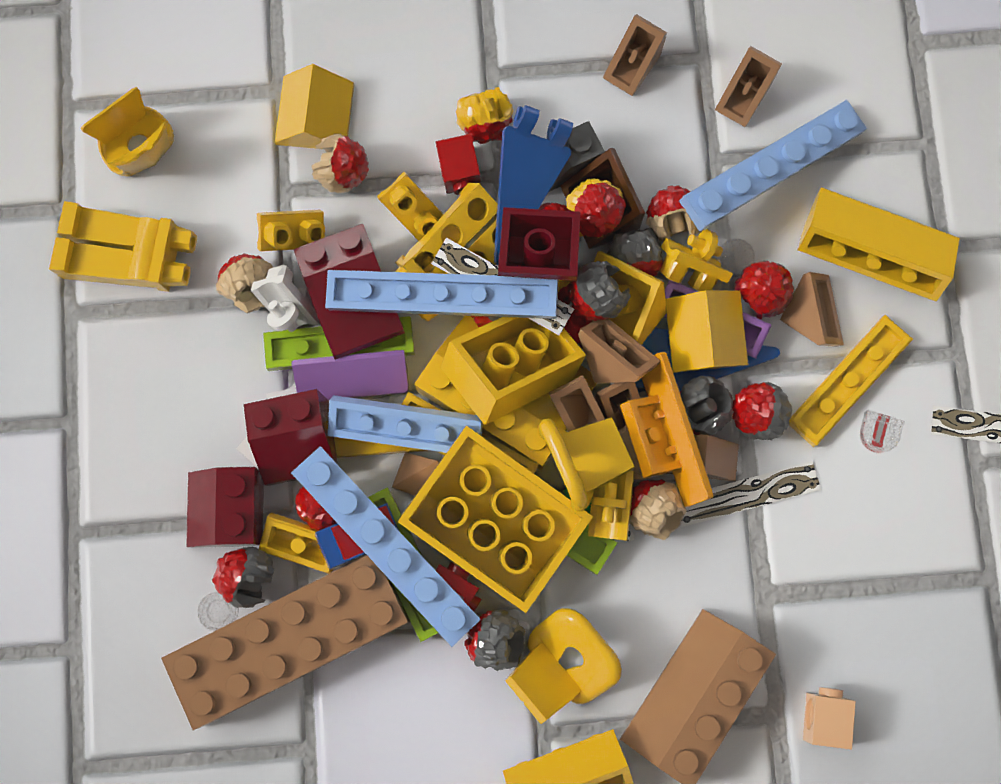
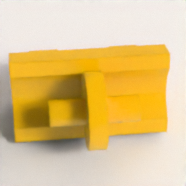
[377,172,443,241]
[257,210,325,252]
[660,229,733,292]
[588,470,635,541]

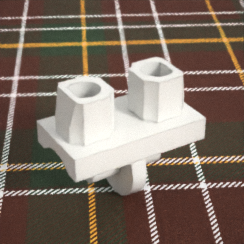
[251,265,319,332]

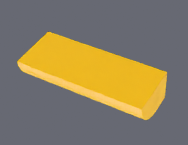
[797,187,960,302]

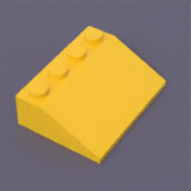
[414,315,597,471]
[398,426,594,613]

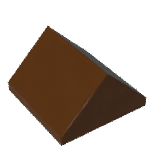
[560,148,645,249]

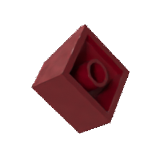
[498,207,580,281]
[243,389,338,486]
[186,467,264,548]

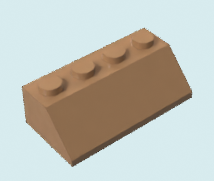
[620,609,776,784]

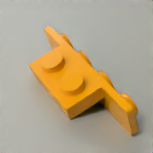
[620,352,713,507]

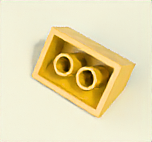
[503,729,634,784]

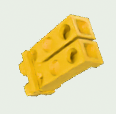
[395,183,498,322]
[49,201,197,292]

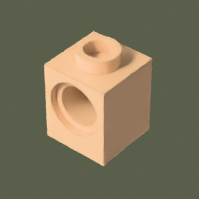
[803,687,856,750]

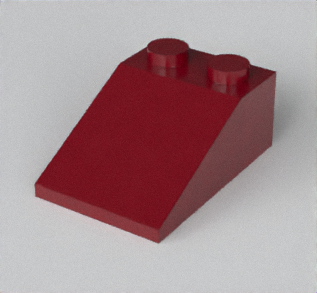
[293,223,405,360]

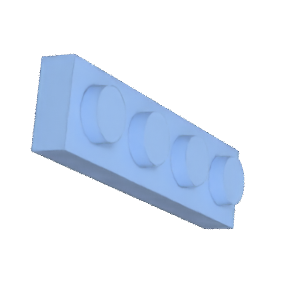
[328,395,483,453]

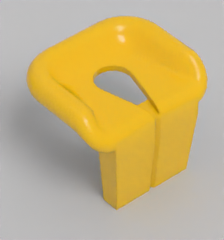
[539,417,635,511]
[505,608,622,724]

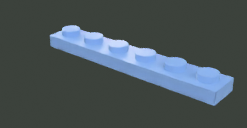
[679,100,867,232]
[325,270,559,319]
[291,446,481,647]

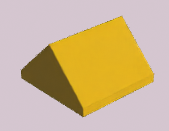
[275,64,354,149]
[594,251,666,345]
[666,290,748,373]

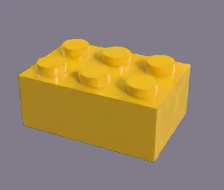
[440,317,586,425]

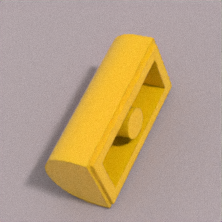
[259,512,334,574]

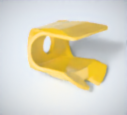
[80,87,174,177]

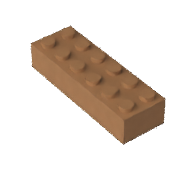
[161,555,410,731]

